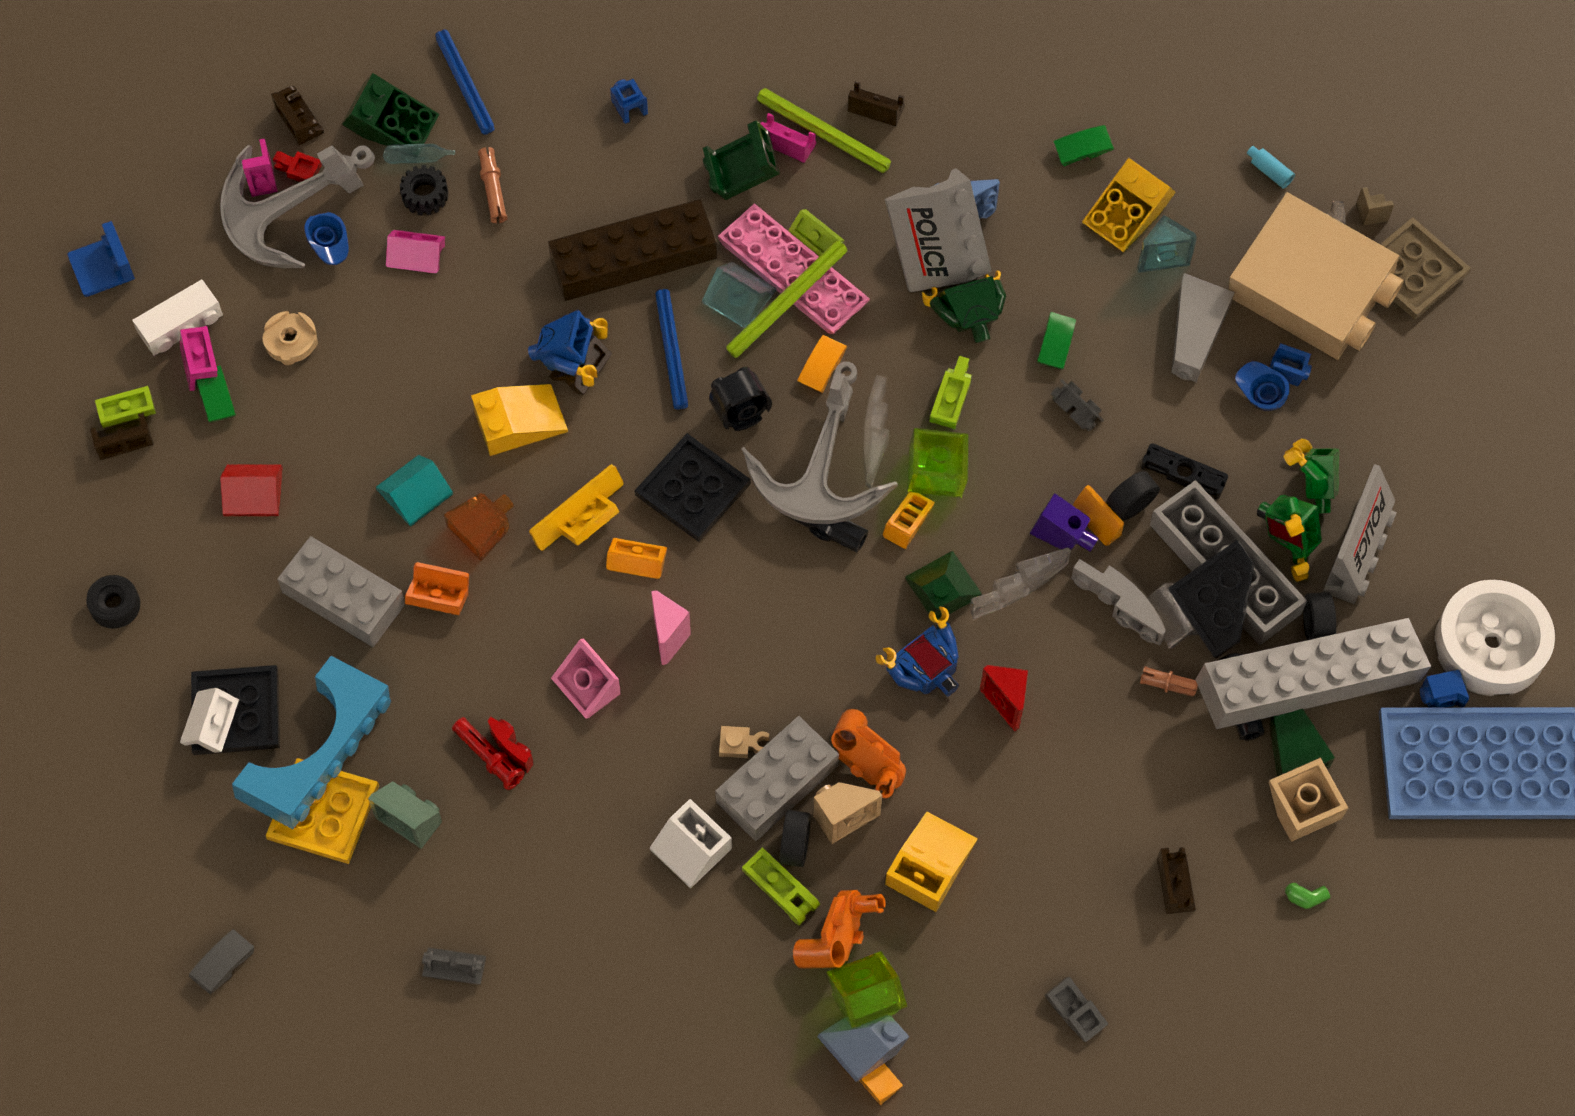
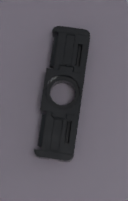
[1141,443,1228,499]

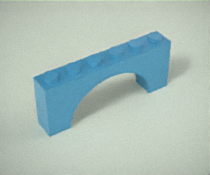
[232,656,391,829]

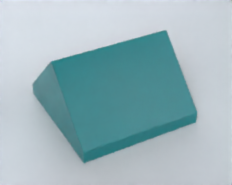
[376,455,453,527]

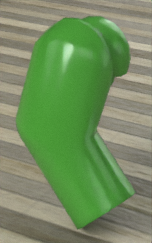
[1285,883,1331,909]

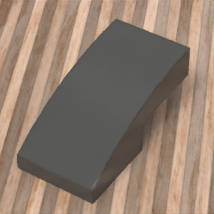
[189,929,254,995]
[1044,977,1108,1042]

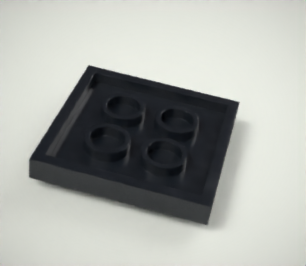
[634,433,751,542]
[191,665,280,755]

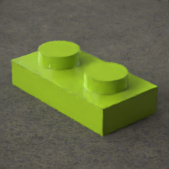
[788,209,844,257]
[95,386,156,428]

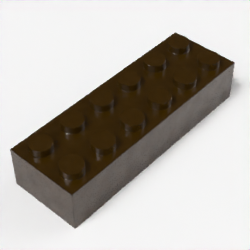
[548,199,717,301]

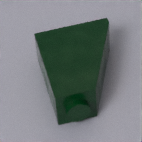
[1269,708,1335,777]

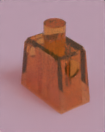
[444,493,514,561]

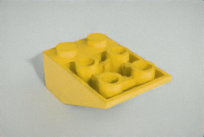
[1082,158,1176,252]
[885,812,978,912]

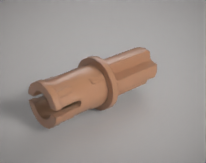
[1140,666,1198,697]

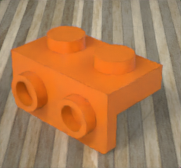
[405,562,469,615]

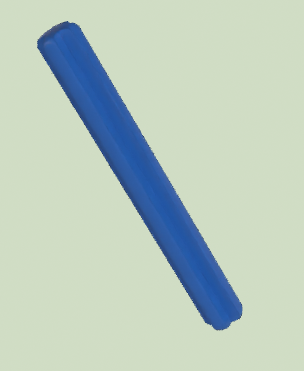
[435,29,495,135]
[655,289,688,410]

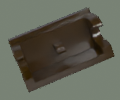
[848,81,905,127]
[271,86,324,145]
[90,413,154,460]
[1157,847,1196,914]

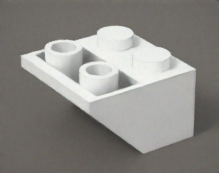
[650,799,732,888]

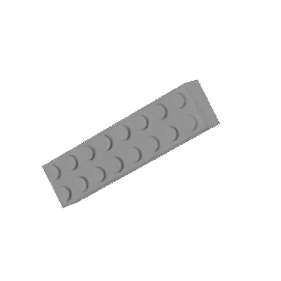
[1195,618,1431,729]

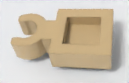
[719,726,769,758]

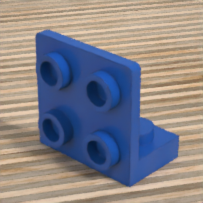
[67,221,135,297]

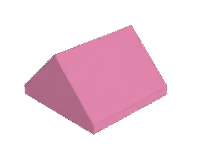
[651,591,691,665]
[551,638,621,719]

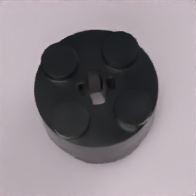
[709,367,772,431]

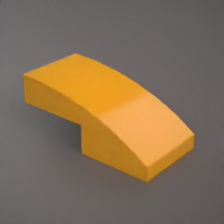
[797,335,848,393]

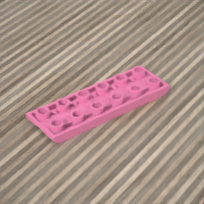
[718,203,870,334]

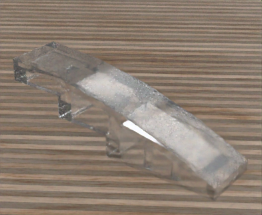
[863,375,890,488]
[970,547,1071,619]

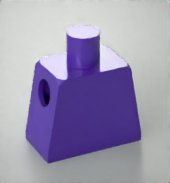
[1030,493,1098,553]

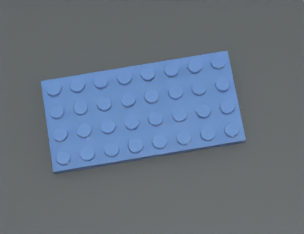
[1379,707,1575,819]

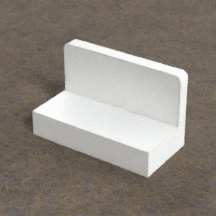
[180,688,239,753]

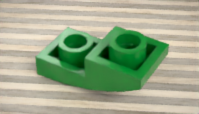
[1054,125,1114,167]
[1036,312,1076,370]
[196,365,236,423]

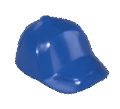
[304,212,349,265]
[1235,361,1289,411]

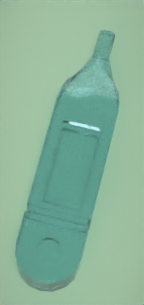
[383,144,455,164]

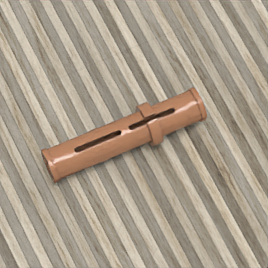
[478,147,507,224]

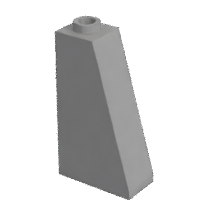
[1171,273,1235,383]

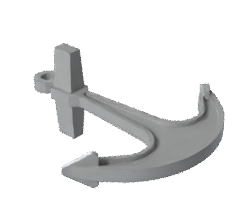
[220,145,375,268]
[741,362,898,524]

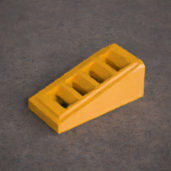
[883,489,935,549]

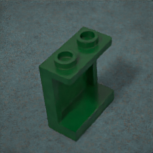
[703,120,780,200]

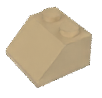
[1269,758,1348,842]
[813,782,882,844]

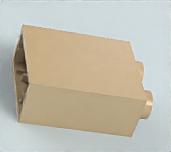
[1228,192,1404,360]

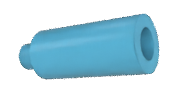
[1247,146,1295,189]

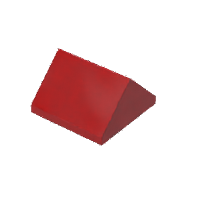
[220,464,283,516]
[980,665,1028,732]

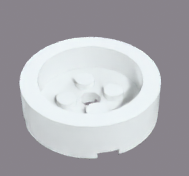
[1434,580,1555,697]

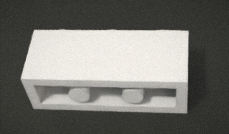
[132,279,223,356]

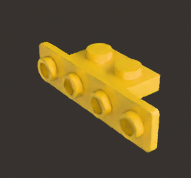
[529,464,624,551]

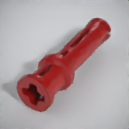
[452,717,525,790]

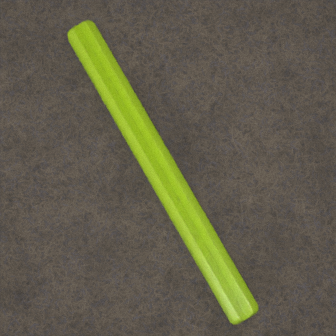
[757,88,891,173]
[726,240,847,358]

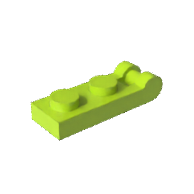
[742,847,820,926]

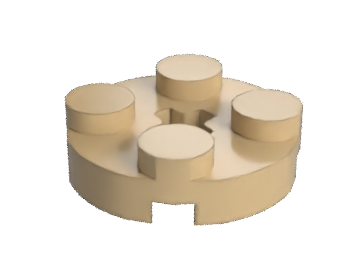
[263,311,318,365]

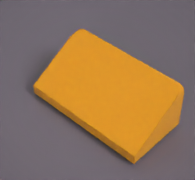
[1073,485,1124,546]
[606,538,667,579]
[859,1064,903,1106]

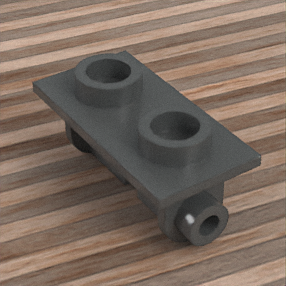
[1051,379,1104,431]
[422,948,486,985]

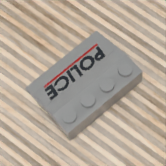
[885,168,992,292]
[1323,464,1397,604]

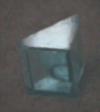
[1137,215,1197,273]
[702,262,776,328]

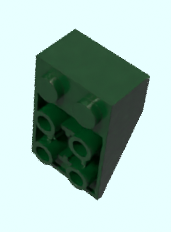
[341,73,439,156]

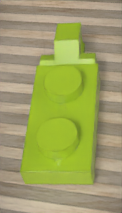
[929,356,972,429]

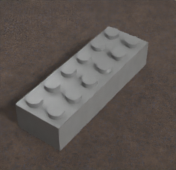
[1150,480,1307,646]

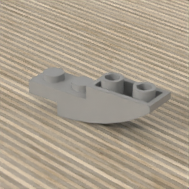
[1071,559,1166,646]

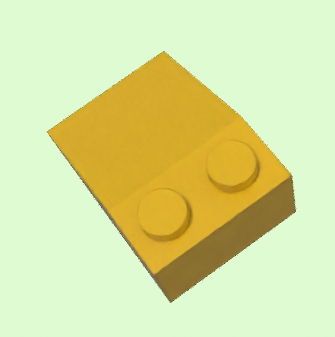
[471,384,568,456]

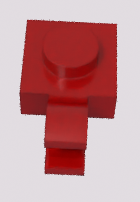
[273,151,322,182]

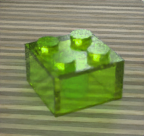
[907,428,968,498]
[826,951,908,1028]

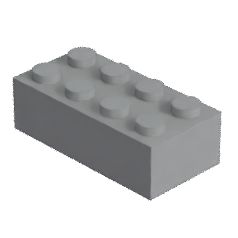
[277,536,406,647]
[715,716,839,841]

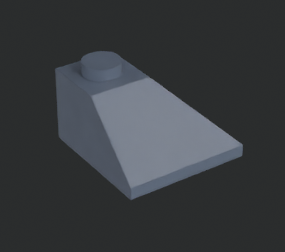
[817,1008,909,1082]

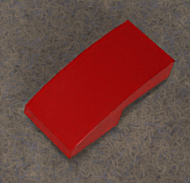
[488,717,534,773]

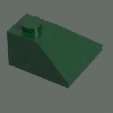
[905,551,982,620]

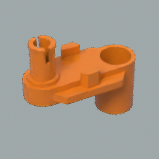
[831,709,906,798]
[793,890,886,969]

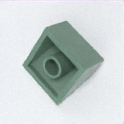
[368,782,442,849]

